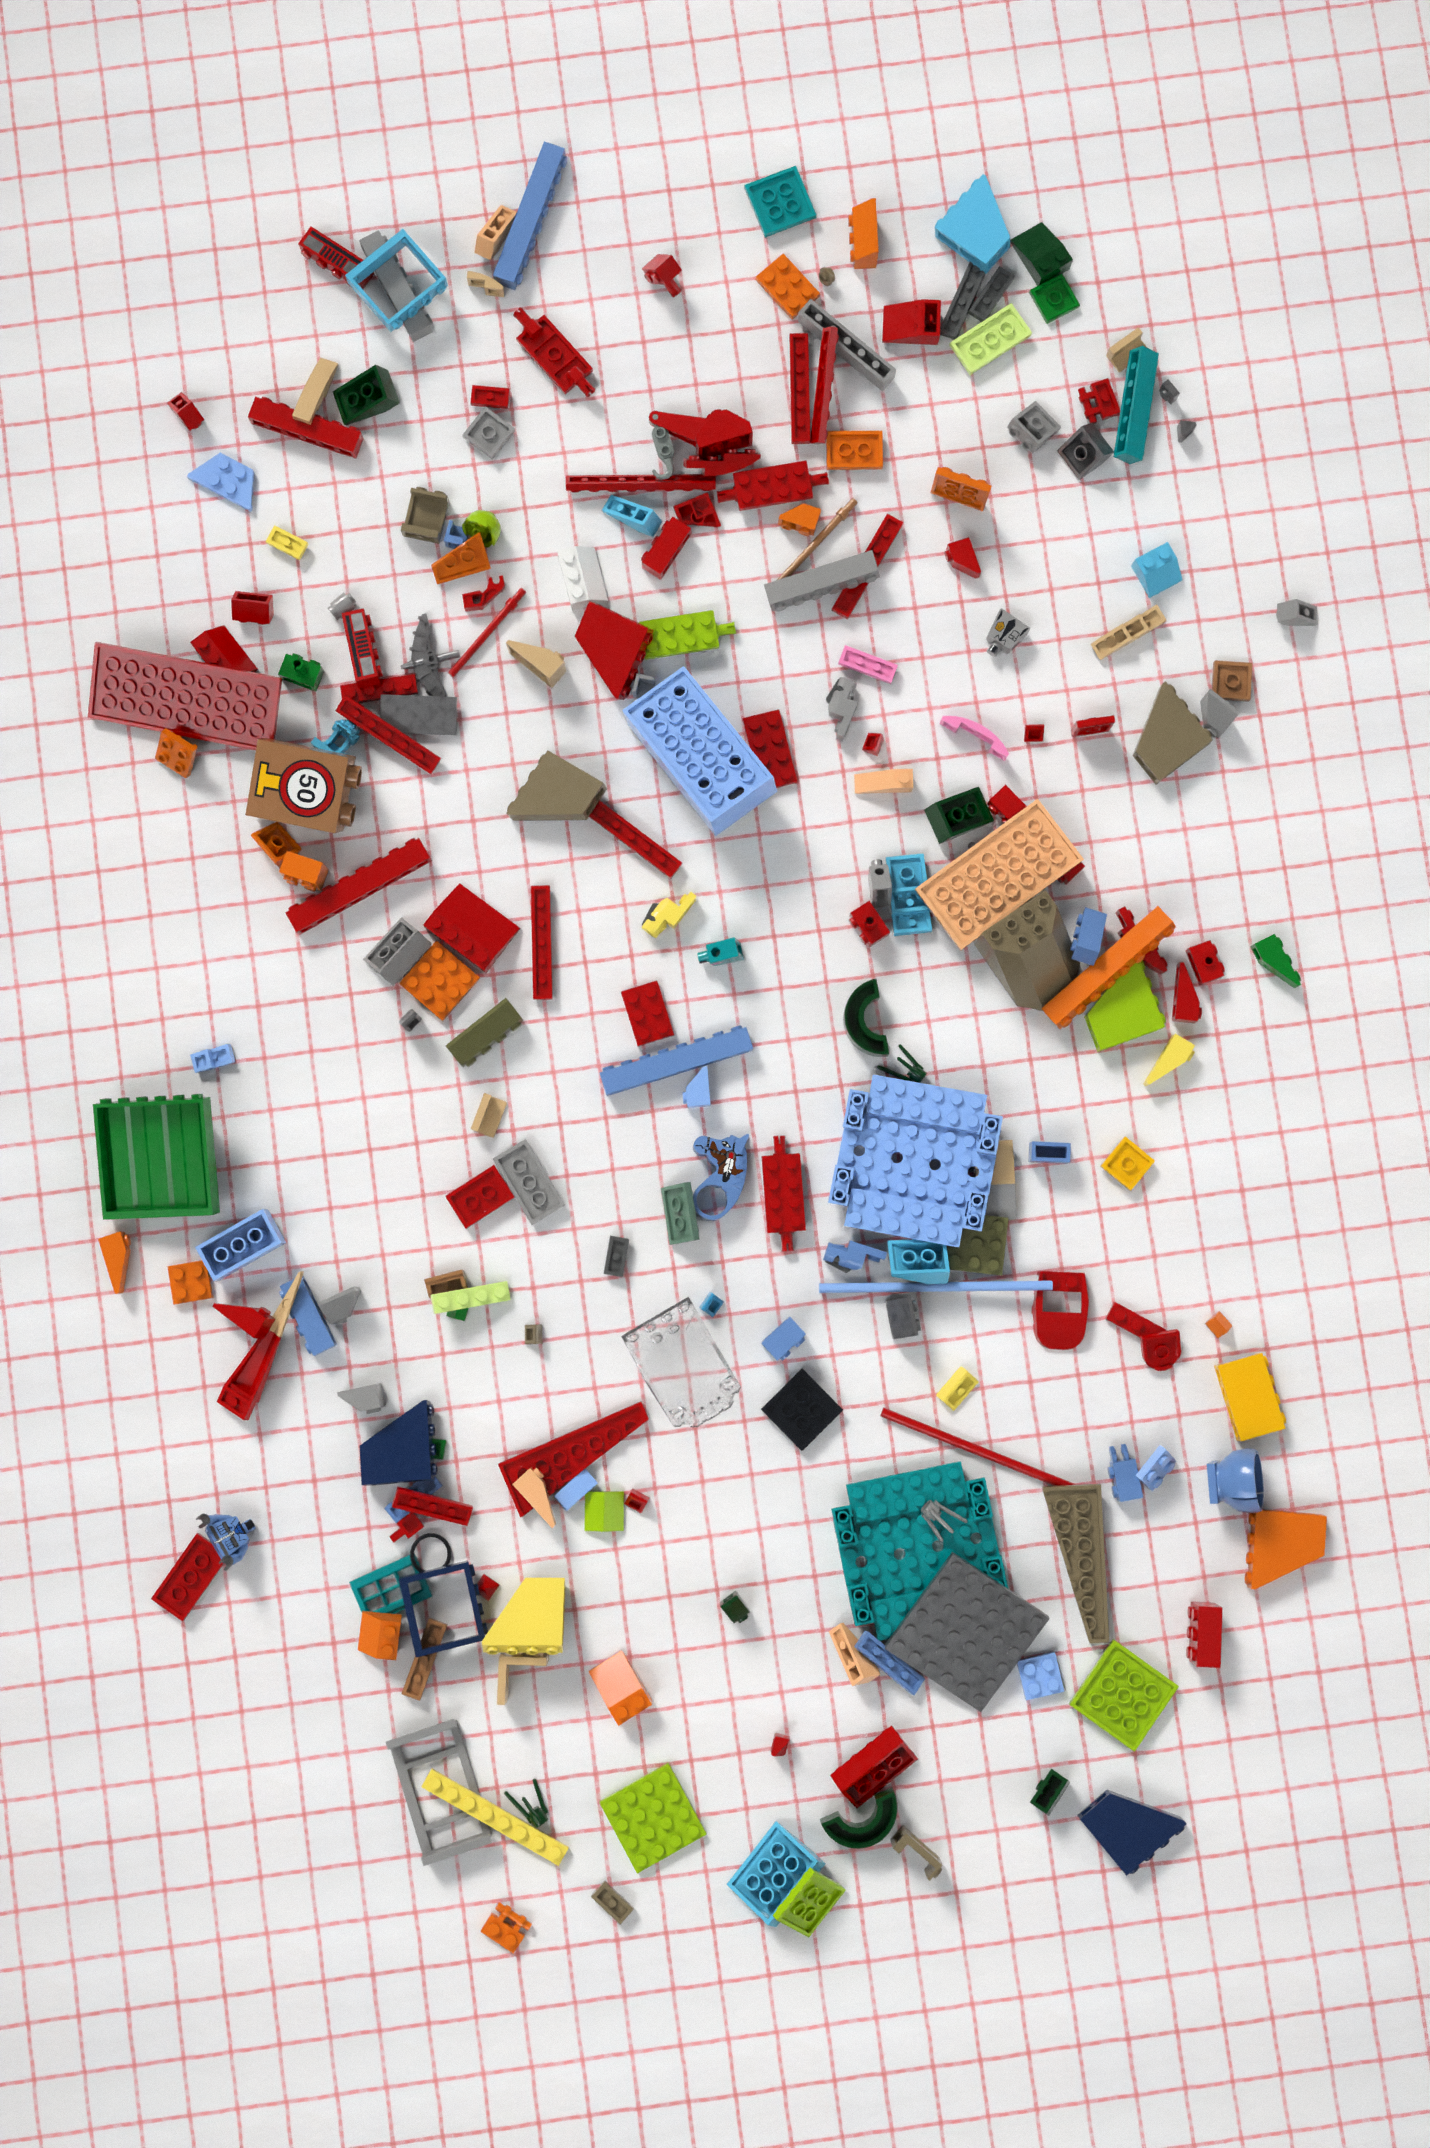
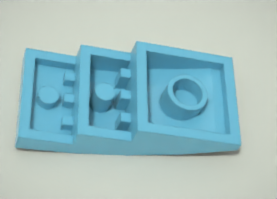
[886,853,932,936]

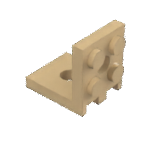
[497,1653,549,1705]

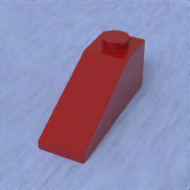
[1172,962,1202,1023]
[212,1303,276,1339]

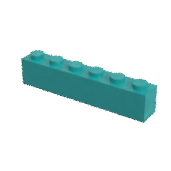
[1113,346,1159,464]

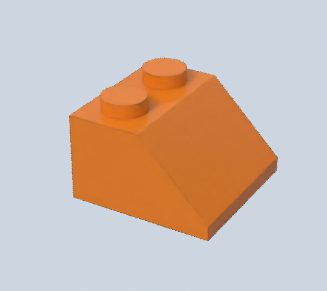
[358,1611,402,1661]

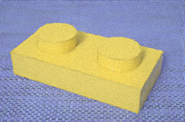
[265,525,309,560]

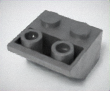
[885,1296,921,1339]

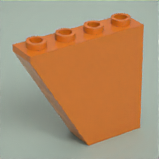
[1245,1509,1327,1589]

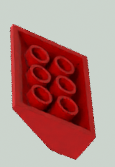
[423,883,521,973]

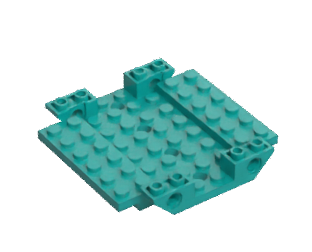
[831,1461,1008,1641]

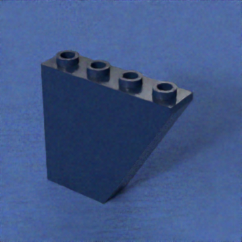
[360,1400,438,1486]
[1077,1790,1187,1876]

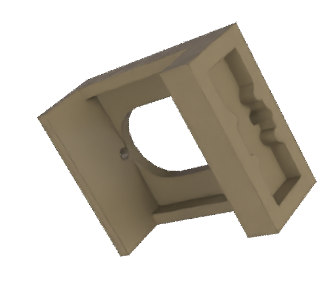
[890,1825,943,1881]

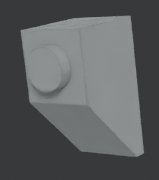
[1276,599,1318,626]

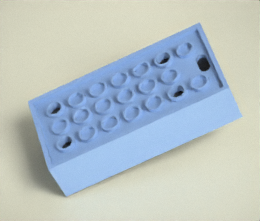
[622,666,777,836]

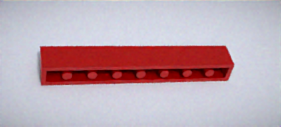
[285,838,432,935]

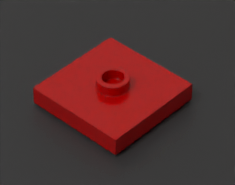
[1071,715,1115,737]

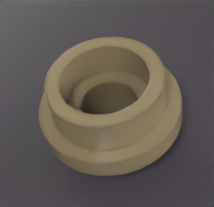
[819,267,835,286]

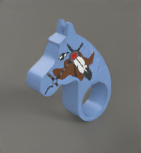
[693,1134,749,1221]

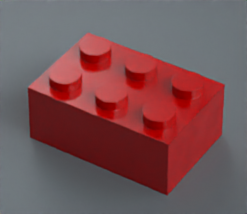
[1186,1601,1223,1668]

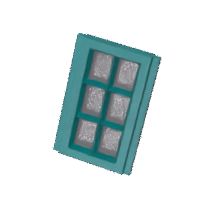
[349,1553,433,1614]

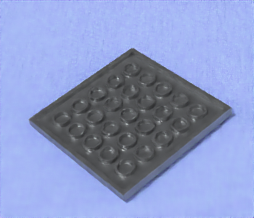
[885,1552,1050,1712]

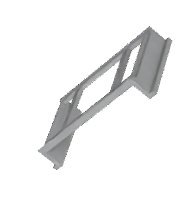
[386,1719,492,1866]

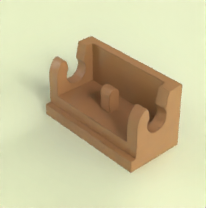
[424,1270,468,1299]

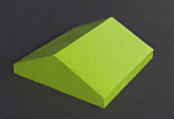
[585,1491,624,1532]

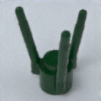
[877,1044,927,1083]
[504,1779,549,1828]

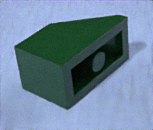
[720,1591,750,1623]

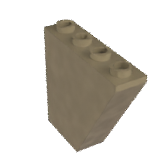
[1133,681,1213,785]
[506,750,607,821]

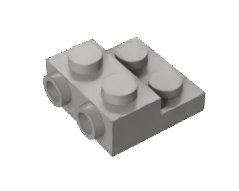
[1007,401,1061,453]

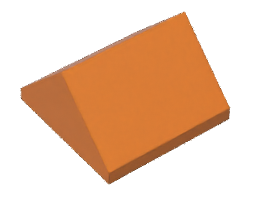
[251,822,302,868]

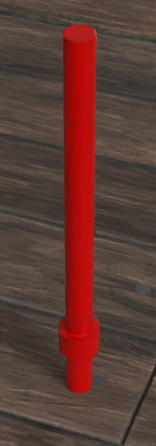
[448,588,526,678]

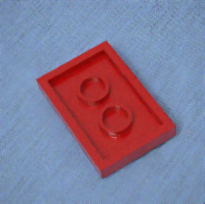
[621,981,674,1047]
[445,1165,515,1229]

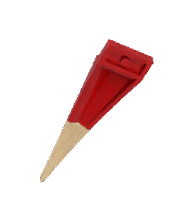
[217,1271,304,1420]

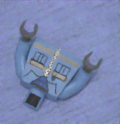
[196,1514,256,1571]

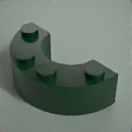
[843,979,889,1057]
[820,1787,897,1849]

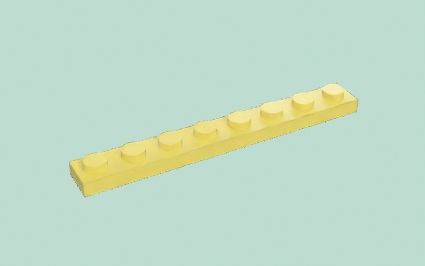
[421,1768,569,1866]

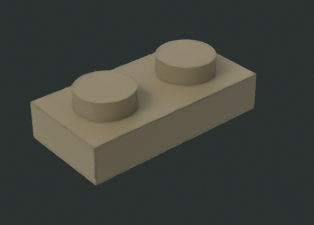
[591,1880,634,1924]

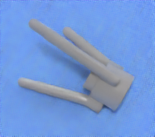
[921,1500,968,1542]

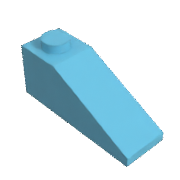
[602,495,663,537]

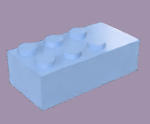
[195,1209,286,1281]

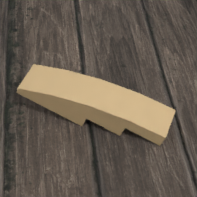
[292,357,338,425]
[1091,604,1167,660]

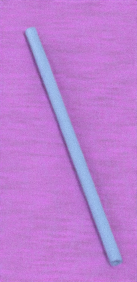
[819,1281,1053,1293]

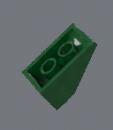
[1010,222,1073,286]
[333,364,400,426]
[924,787,994,844]

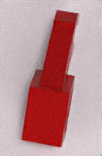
[462,575,505,612]

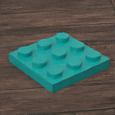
[744,166,816,238]

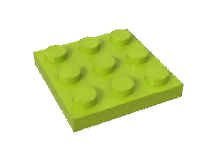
[772,1867,846,1937]

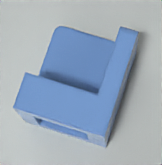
[444,520,468,549]

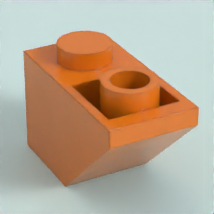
[778,503,821,536]

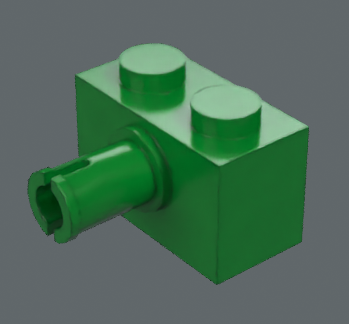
[278,653,324,692]

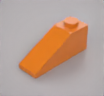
[98,1231,131,1294]

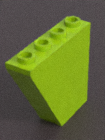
[1084,960,1166,1052]

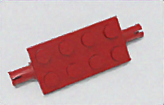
[513,307,595,397]
[716,460,829,511]
[761,1136,806,1252]

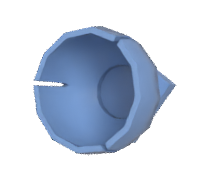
[1207,1448,1264,1513]

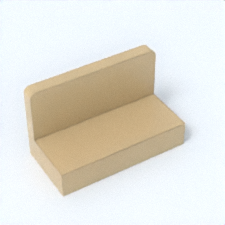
[1106,327,1147,372]
[471,1093,507,1138]

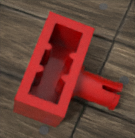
[642,254,682,297]
[849,901,890,947]

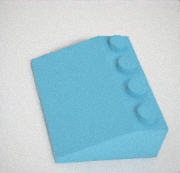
[726,1821,826,1927]

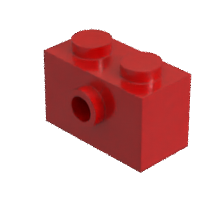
[231,591,274,625]
[1185,940,1225,986]

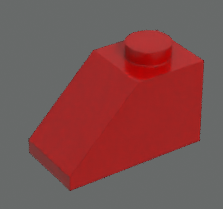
[167,392,205,431]
[944,537,981,579]

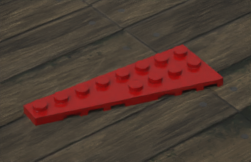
[498,1401,649,1517]

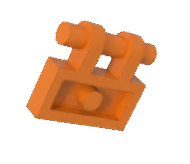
[480,1902,532,1954]

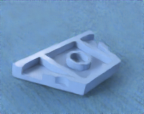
[187,452,254,512]

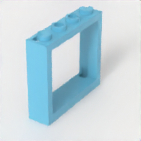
[345,229,448,332]

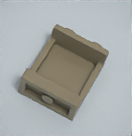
[401,487,449,544]

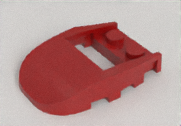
[1031,1271,1089,1350]

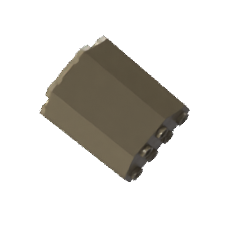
[974,890,1080,1011]

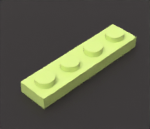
[431,1281,511,1314]

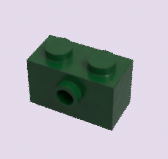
[1030,1769,1070,1816]

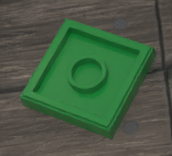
[1029,274,1080,324]

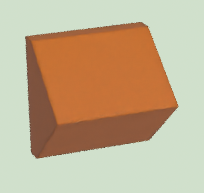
[1205,1311,1232,1338]

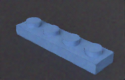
[854,1631,925,1695]

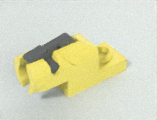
[642,892,697,938]

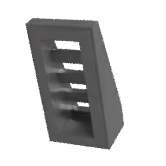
[399,1009,422,1032]

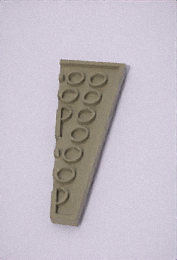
[1042,1484,1109,1643]

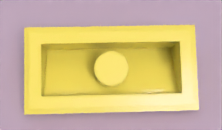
[936,1367,979,1411]

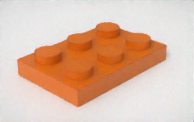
[755,253,820,320]
[826,431,883,470]

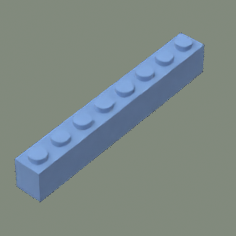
[493,141,568,290]
[600,1025,753,1096]

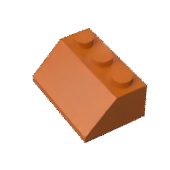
[848,198,879,269]

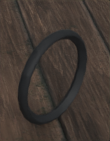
[410,1533,451,1572]

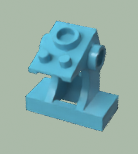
[311,719,361,754]

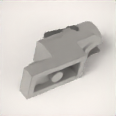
[826,677,858,741]

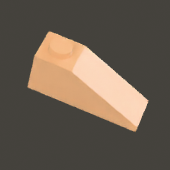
[474,205,517,260]
[854,769,913,794]
[513,1467,556,1528]
[829,1623,880,1686]

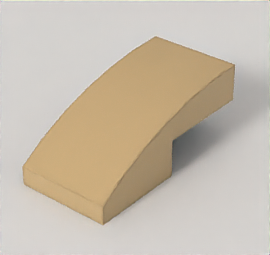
[467,271,504,297]

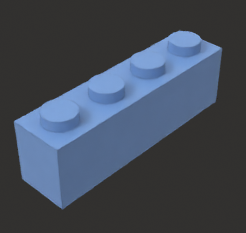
[279,1276,337,1356]

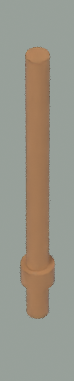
[777,498,858,580]

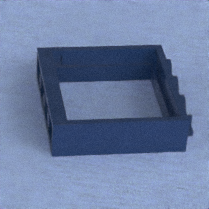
[398,1560,488,1658]

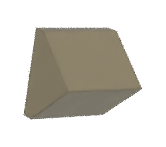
[525,1324,543,1344]

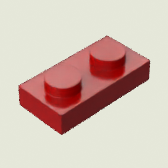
[470,385,510,409]

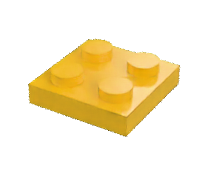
[1100,1136,1155,1191]

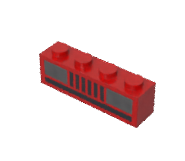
[298,226,375,289]
[342,608,383,689]

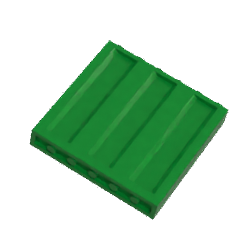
[93,1094,220,1220]

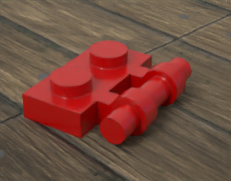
[1078,378,1120,424]

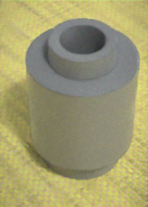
[328,592,356,620]

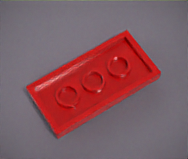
[742,709,797,788]
[151,1533,224,1622]

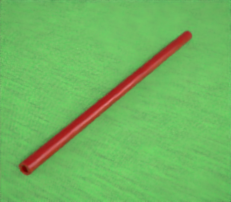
[880,1407,1077,1486]

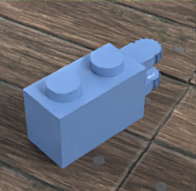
[1107,1444,1143,1502]

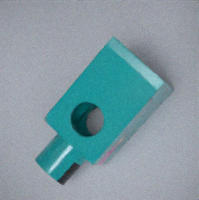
[697,937,744,966]

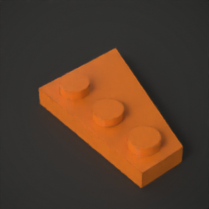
[431,532,491,585]

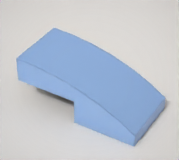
[190,1044,235,1073]
[554,1469,598,1512]

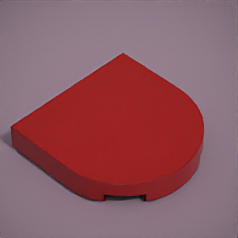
[1140,1329,1181,1371]

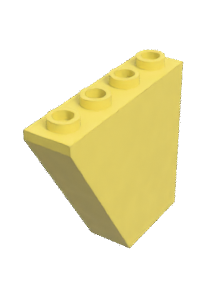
[482,1578,566,1655]

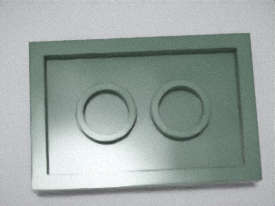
[661,1182,700,1245]

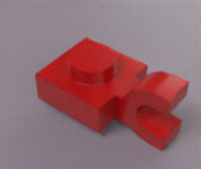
[389,1512,424,1543]

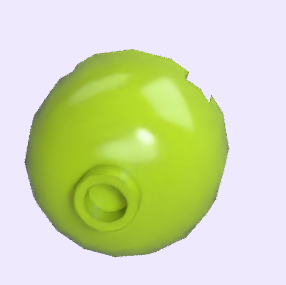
[462,510,501,548]

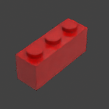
[641,516,692,580]

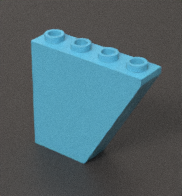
[935,174,1010,274]

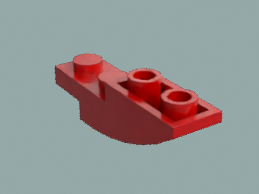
[683,448,761,476]
[1115,907,1168,975]

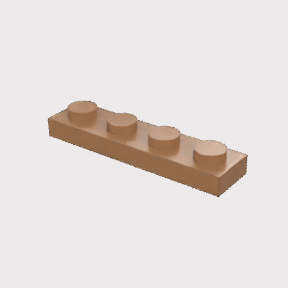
[401,1618,448,1701]

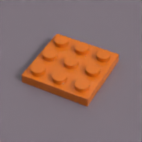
[930,467,992,511]
[399,940,480,1021]

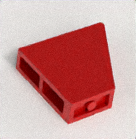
[575,601,654,700]

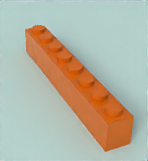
[1041,906,1176,1029]

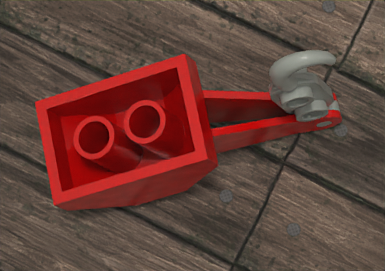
[649,409,753,480]

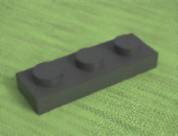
[968,266,1015,322]

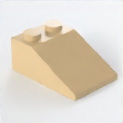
[506,640,566,688]

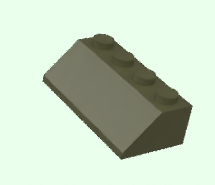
[445,998,523,1068]

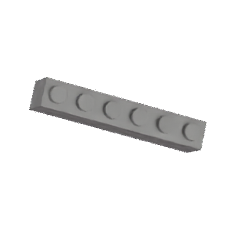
[359,230,433,342]
[798,299,896,392]
[764,550,880,612]

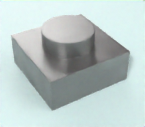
[1159,379,1180,404]

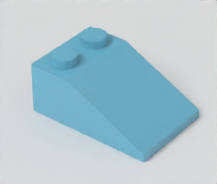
[887,1239,950,1284]

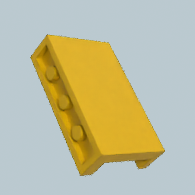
[1214,1353,1286,1442]

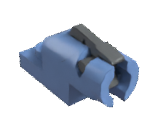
[823,1240,887,1273]

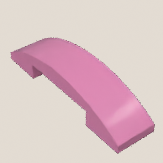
[940,716,1009,761]

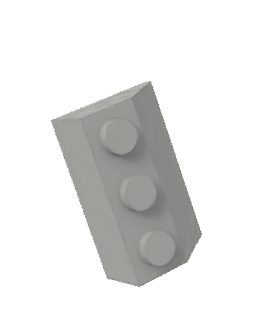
[363,917,432,986]

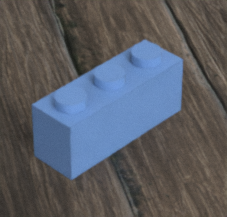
[1070,907,1107,966]

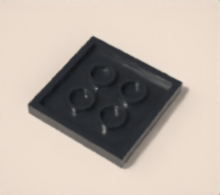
[761,1368,843,1451]

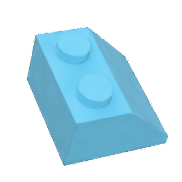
[1131,542,1183,598]

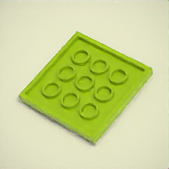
[1069,1639,1179,1752]
[599,1762,707,1874]

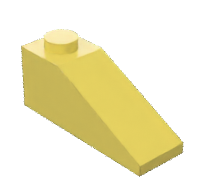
[1143,1033,1195,1086]

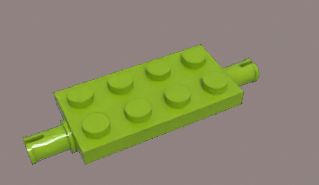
[639,610,736,660]

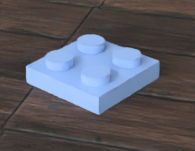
[1136,1445,1177,1492]
[1017,1652,1064,1700]

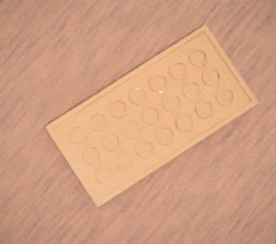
[915,799,1084,951]

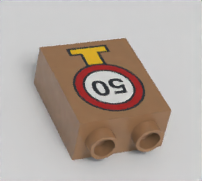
[245,738,362,833]

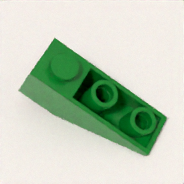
[1250,934,1301,988]

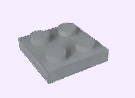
[462,406,515,459]

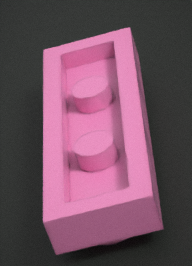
[838,645,898,684]

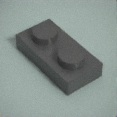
[604,1236,629,1277]

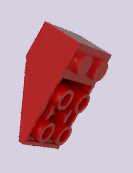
[882,299,941,345]

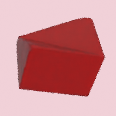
[771,1733,790,1757]

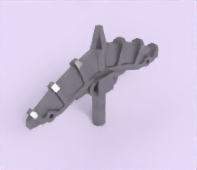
[401,613,460,697]

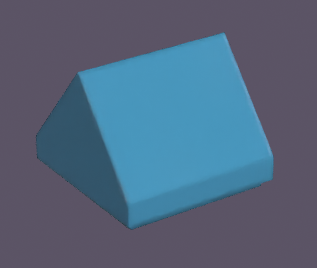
[699,1292,724,1317]

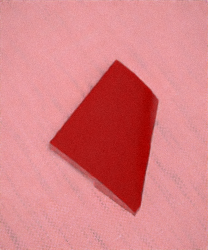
[673,492,721,527]

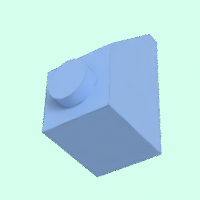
[682,1066,710,1108]

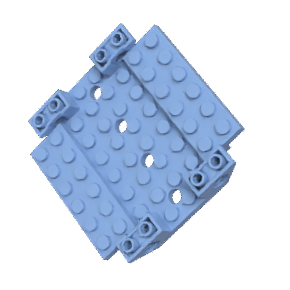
[828,1075,1003,1248]

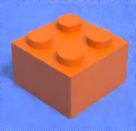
[279,851,329,892]

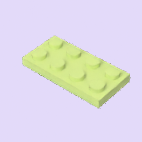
[949,303,1032,375]

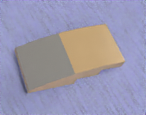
[974,1140,1016,1220]

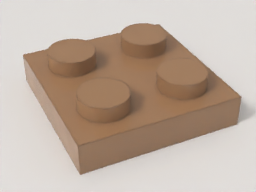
[1212,660,1252,702]

